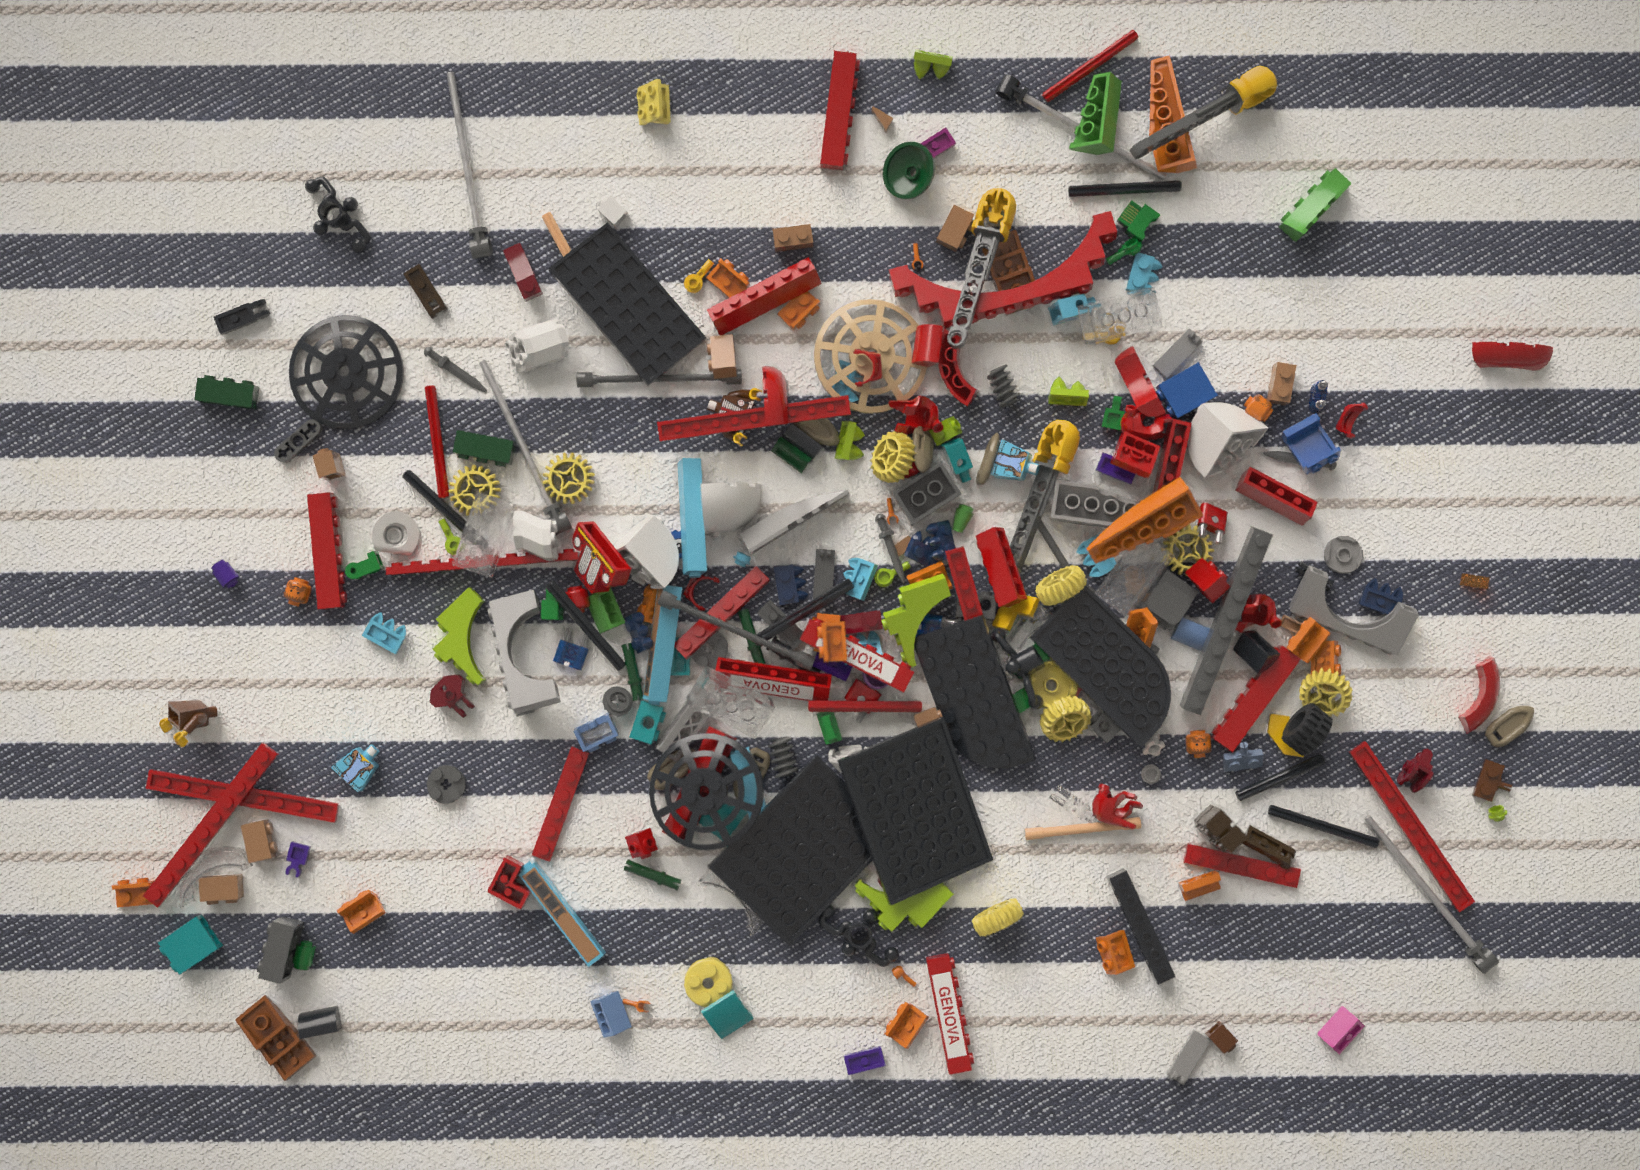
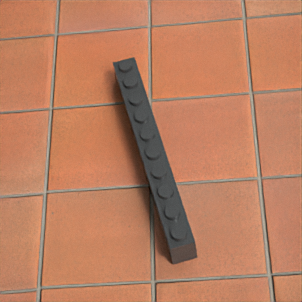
[1180,526,1273,716]

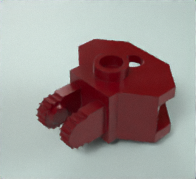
[430,674,475,718]
[1396,749,1433,793]

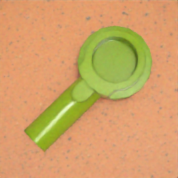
[438,518,464,555]
[874,561,911,587]

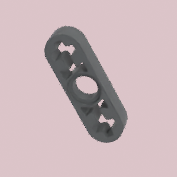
[274,420,322,463]

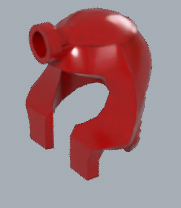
[888,396,944,435]
[1121,405,1172,440]
[1235,593,1282,633]
[1092,784,1143,830]

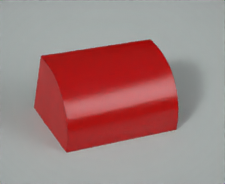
[912,324,943,368]

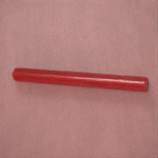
[1042,30,1139,102]
[425,385,449,499]
[808,700,922,712]

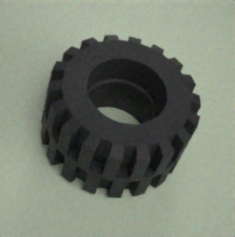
[1282,703,1333,756]

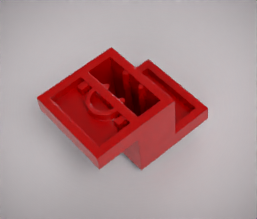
[1110,431,1161,478]

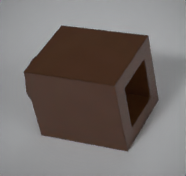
[1205,1021,1238,1054]

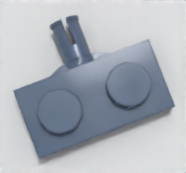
[1223,742,1264,772]

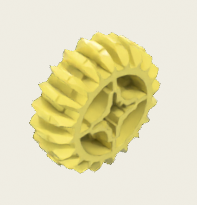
[870,431,916,483]
[543,453,595,504]
[449,465,501,517]
[1161,524,1214,576]
[1035,565,1087,606]
[1299,668,1353,717]
[1039,695,1092,742]
[972,898,1024,936]

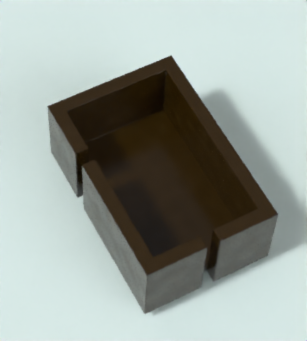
[1194,804,1248,854]

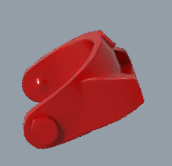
[853,349,882,387]
[1336,403,1368,439]
[683,575,720,612]

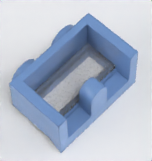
[573,712,619,752]

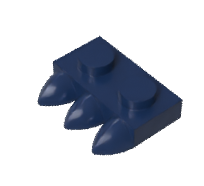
[926,520,956,561]
[903,531,939,567]
[774,564,808,605]
[1358,578,1403,615]
[624,612,653,654]

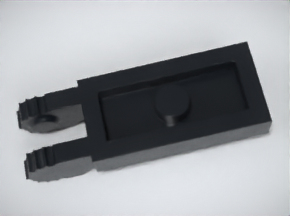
[213,299,271,335]

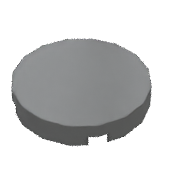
[1324,536,1363,574]

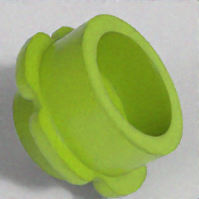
[1488,805,1508,822]

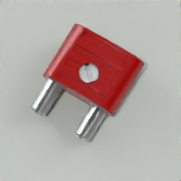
[1197,503,1228,545]
[842,678,882,723]

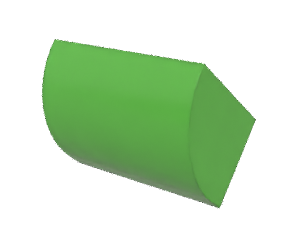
[589,588,625,634]

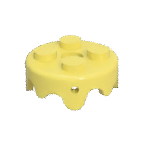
[1030,661,1077,708]
[684,957,733,1007]

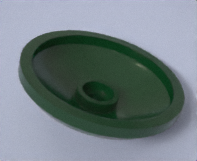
[883,142,935,200]

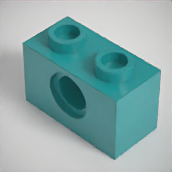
[629,700,667,744]

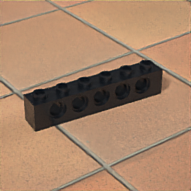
[1106,868,1176,985]

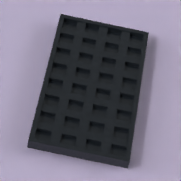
[548,222,707,386]

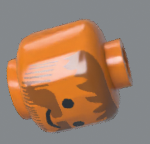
[1244,394,1273,422]
[284,577,312,607]
[1186,730,1211,758]

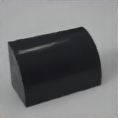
[782,423,822,463]
[1232,630,1280,674]
[298,1005,342,1039]

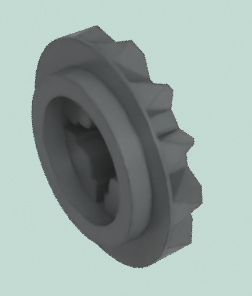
[602,686,633,717]

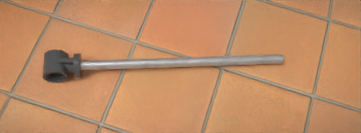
[447,72,493,259]
[479,360,572,536]
[1364,815,1499,974]

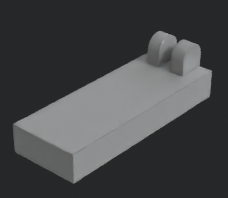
[1152,328,1203,379]
[1166,1029,1211,1085]

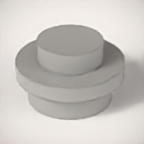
[1141,765,1161,784]

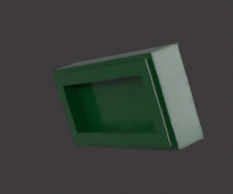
[771,437,811,474]

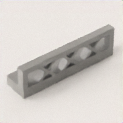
[655,684,721,762]

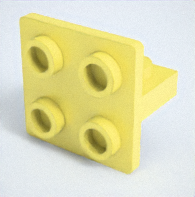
[637,79,671,125]

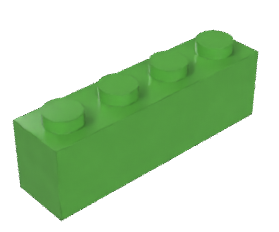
[1069,72,1122,155]
[1279,168,1352,242]

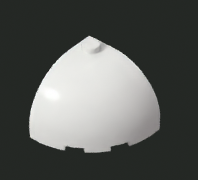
[1188,402,1268,478]
[701,482,762,537]
[613,515,679,589]

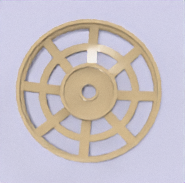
[814,299,927,414]

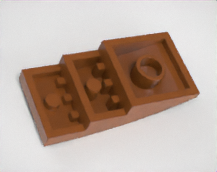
[981,229,1038,316]
[235,995,317,1081]

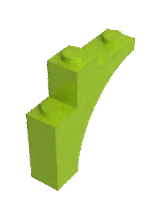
[881,574,951,668]
[433,587,486,685]
[855,879,953,931]

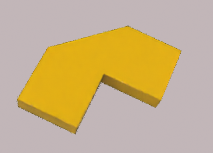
[992,595,1040,631]
[1267,713,1304,757]

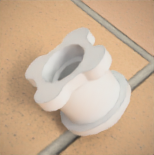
[1142,732,1165,756]

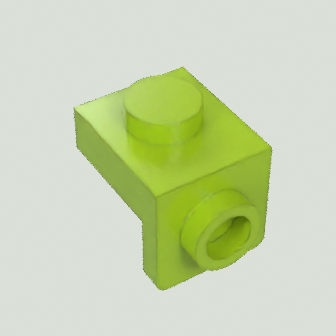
[929,416,962,446]

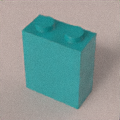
[158,914,223,975]

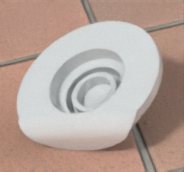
[371,511,419,555]

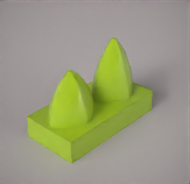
[914,49,953,79]
[1048,376,1089,406]
[834,421,865,460]

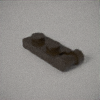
[403,264,448,319]
[1242,825,1296,869]

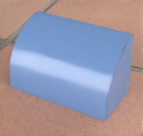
[1170,617,1210,651]
[590,991,632,1038]

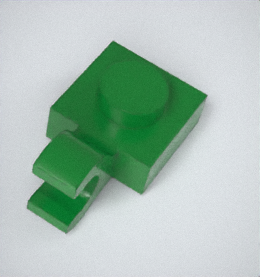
[1101,396,1125,431]

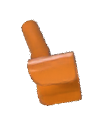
[912,243,923,270]
[887,498,899,525]
[891,966,917,987]
[622,999,651,1013]

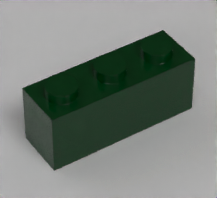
[194,375,259,410]
[453,430,516,467]

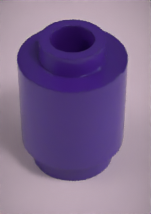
[211,559,239,589]

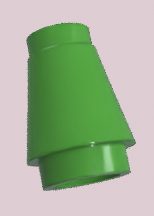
[952,504,974,533]

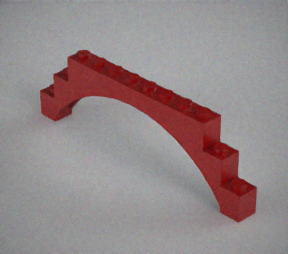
[889,211,1117,329]

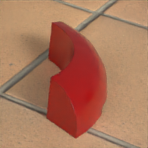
[938,328,979,406]
[1472,342,1553,371]
[1115,346,1166,417]
[762,366,789,426]
[1458,657,1500,734]

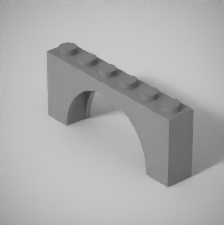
[1289,565,1419,655]
[488,590,561,714]

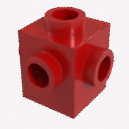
[625,828,658,860]

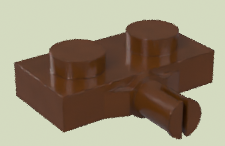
[1472,759,1512,802]

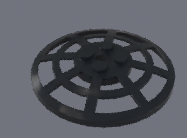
[289,315,404,429]
[649,733,764,850]

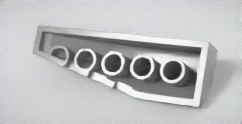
[1051,480,1138,528]
[739,490,849,554]

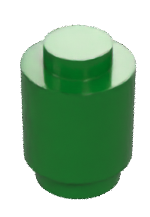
[293,941,316,971]

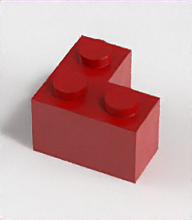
[1185,558,1231,604]
[486,855,532,910]

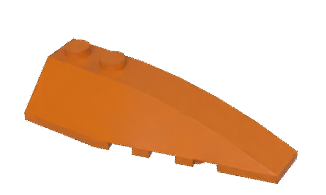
[1149,55,1197,173]
[1086,477,1203,564]

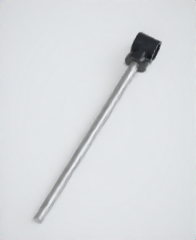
[995,74,1167,180]

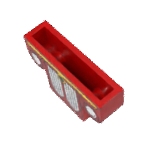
[572,521,632,593]

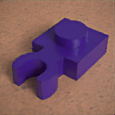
[285,841,311,878]

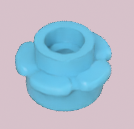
[733,551,751,567]

